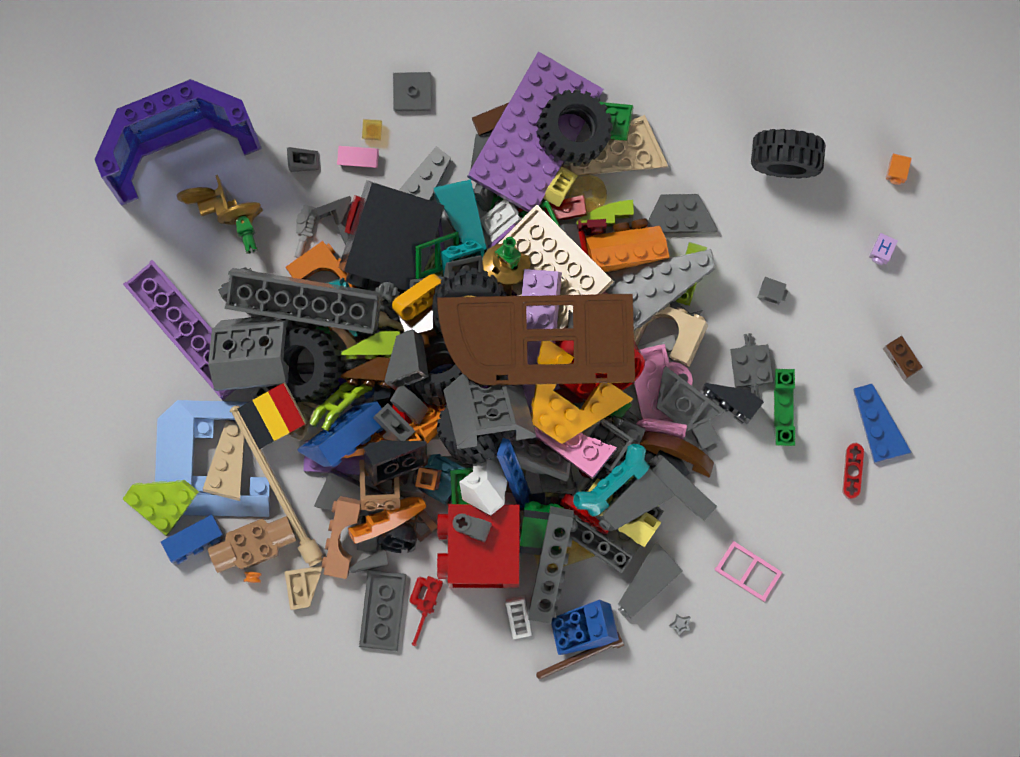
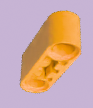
[392,274,441,320]

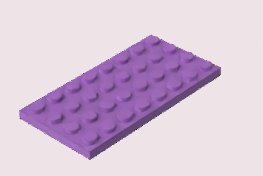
[467,51,604,213]

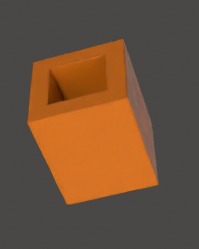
[886,153,912,185]
[415,467,442,490]

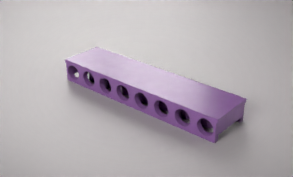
[123,260,236,401]

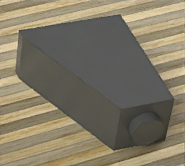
[385,329,429,390]

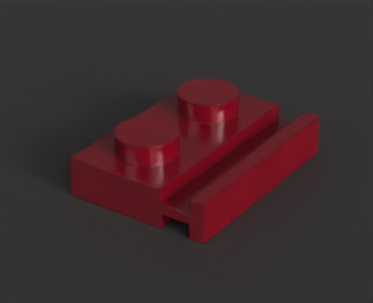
[578,219,607,235]

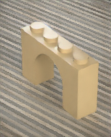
[634,304,708,367]

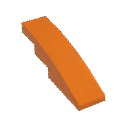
[348,497,426,544]

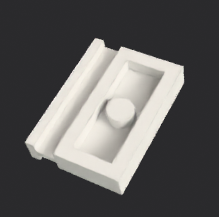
[480,199,522,242]

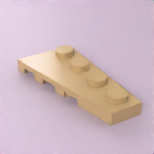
[203,420,245,501]

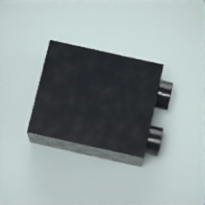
[338,180,445,296]

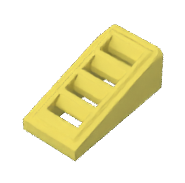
[543,166,578,207]

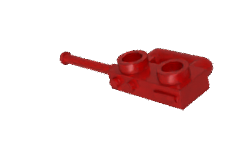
[409,576,443,646]

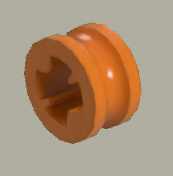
[243,572,262,583]

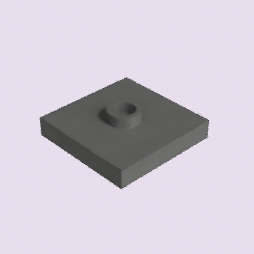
[393,72,431,111]

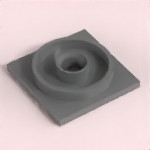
[510,433,572,482]

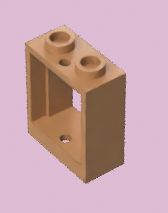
[359,460,400,511]

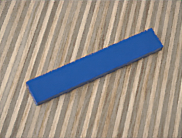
[497,438,531,511]

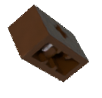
[883,335,923,380]

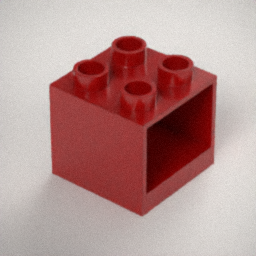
[437,504,519,589]

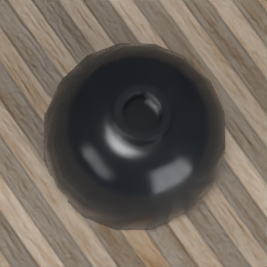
[377,522,417,553]

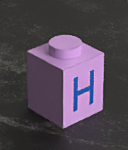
[869,233,898,265]

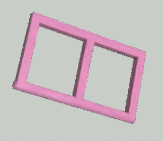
[714,541,782,602]

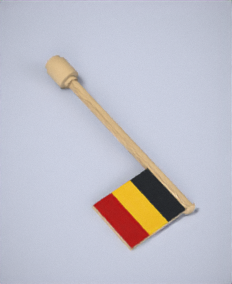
[229,382,323,567]

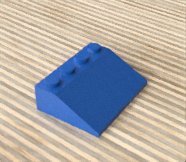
[297,402,384,467]

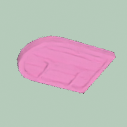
[636,419,687,440]

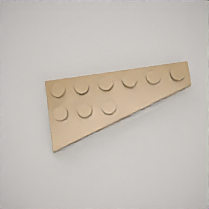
[558,115,668,177]

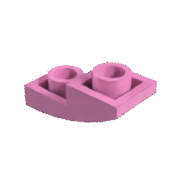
[337,146,379,168]

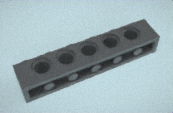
[528,506,577,624]

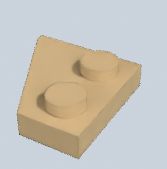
[285,566,322,610]

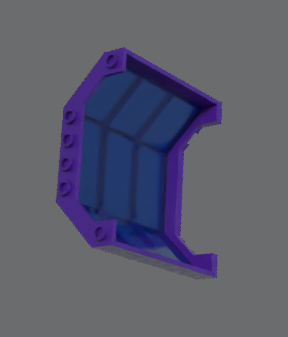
[94,79,262,206]

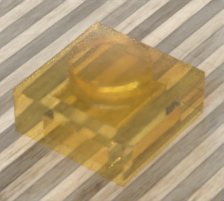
[362,119,382,140]

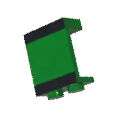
[519,502,564,555]

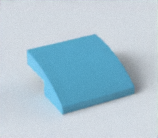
[417,454,464,505]

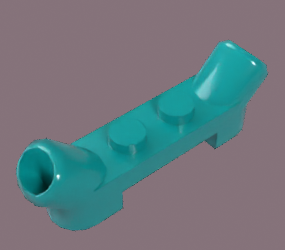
[573,444,649,516]

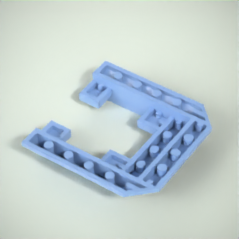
[155,400,270,517]

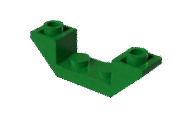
[774,369,795,446]

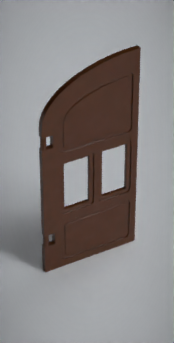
[437,294,635,386]

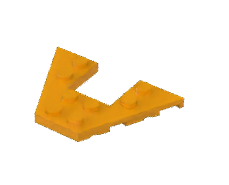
[530,341,633,444]

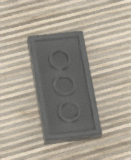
[359,570,407,651]

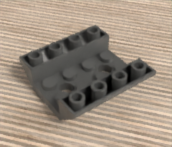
[208,316,293,391]
[444,373,536,449]
[561,469,664,573]

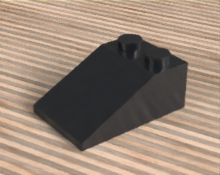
[363,440,428,486]

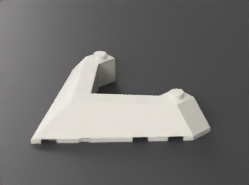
[419,434,507,515]

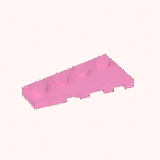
[534,427,617,479]

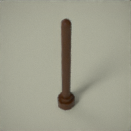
[536,632,624,679]

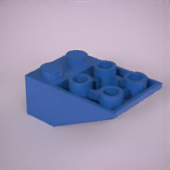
[551,599,619,655]

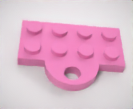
[634,344,693,422]

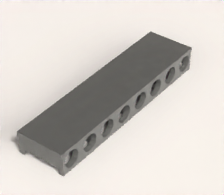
[224,268,382,334]

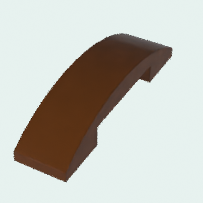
[640,432,714,478]

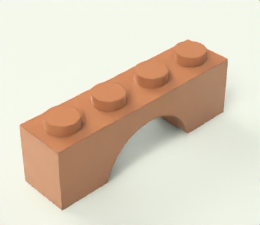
[322,496,361,579]

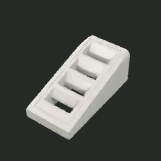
[505,596,532,639]

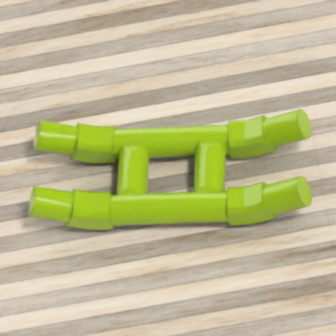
[309,382,372,432]

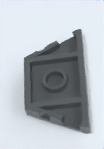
[646,194,717,233]
[656,366,725,431]

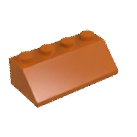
[585,226,669,272]

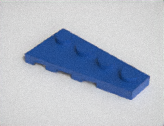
[853,384,912,463]

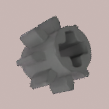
[375,282,400,306]

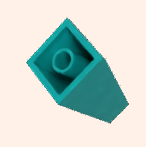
[434,179,487,257]

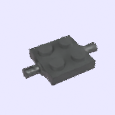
[730,333,773,398]

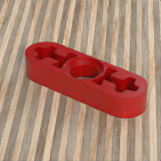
[842,443,864,499]
[560,494,608,534]

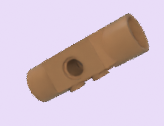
[207,516,297,573]

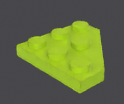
[123,480,199,536]

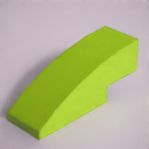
[576,200,634,228]

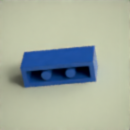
[161,515,224,565]

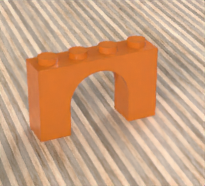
[286,241,358,331]

